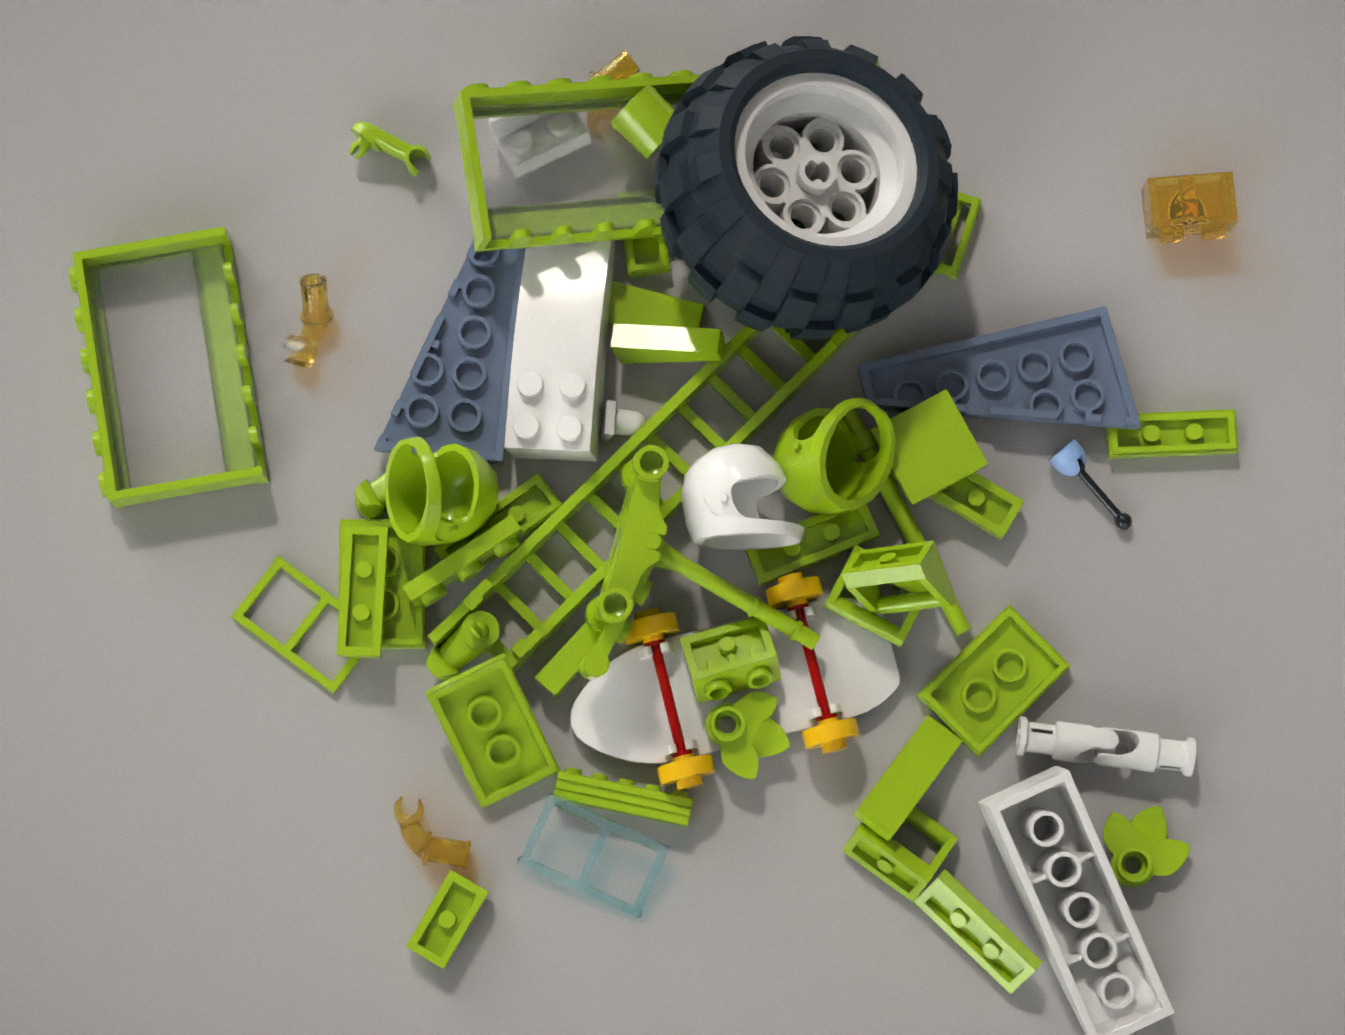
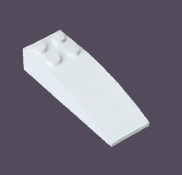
[504,240,615,462]
[977,766,1175,1035]

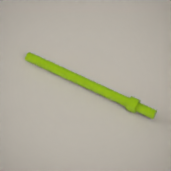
[843,408,972,636]

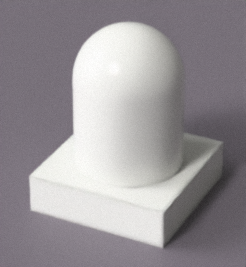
[600,400,646,441]

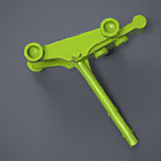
[578,445,821,680]

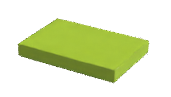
[338,519,427,649]
[917,604,1071,758]
[425,653,561,809]

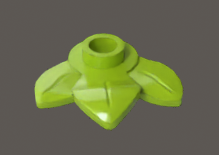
[705,691,790,780]
[1103,805,1190,888]

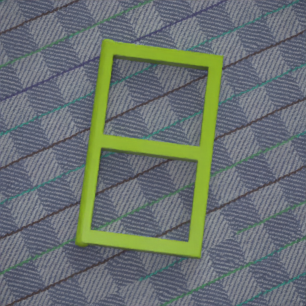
[231,556,362,694]

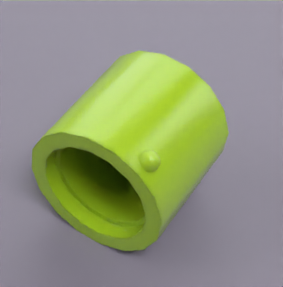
[611,84,675,160]

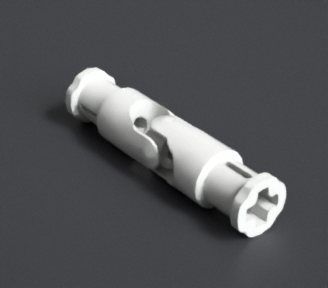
[1015,716,1196,777]

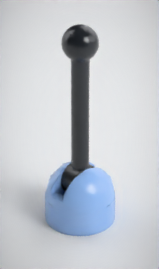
[1049,439,1132,530]

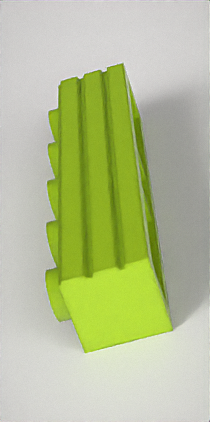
[553,767,693,827]

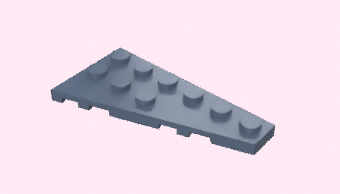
[374,239,526,465]
[857,306,1141,430]

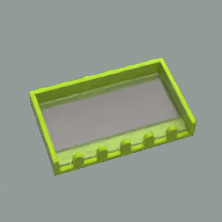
[452,70,701,252]
[68,226,269,508]

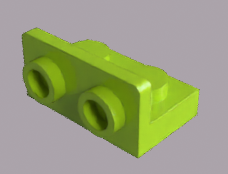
[679,617,781,703]

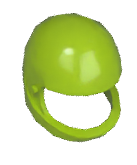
[772,398,896,514]
[385,436,499,546]

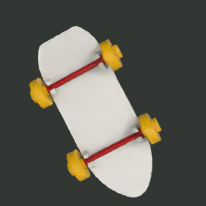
[571,572,900,790]

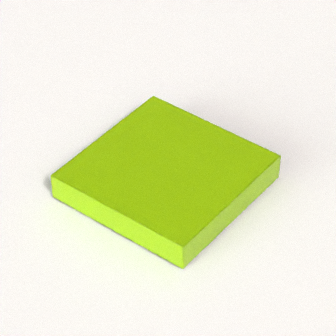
[870,389,988,507]

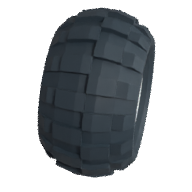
[655,36,958,340]

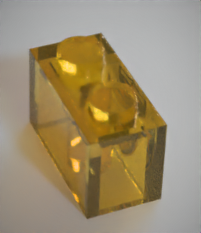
[1141,171,1238,243]

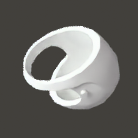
[681,443,805,550]

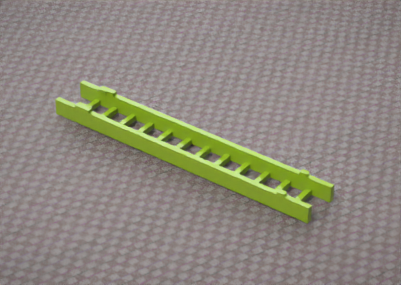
[428,326,862,672]

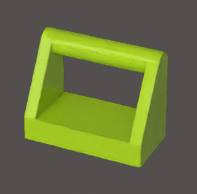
[841,540,955,615]
[823,545,928,647]
[841,807,958,902]

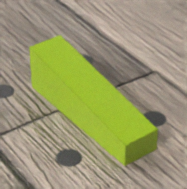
[610,324,725,364]
[534,621,602,699]

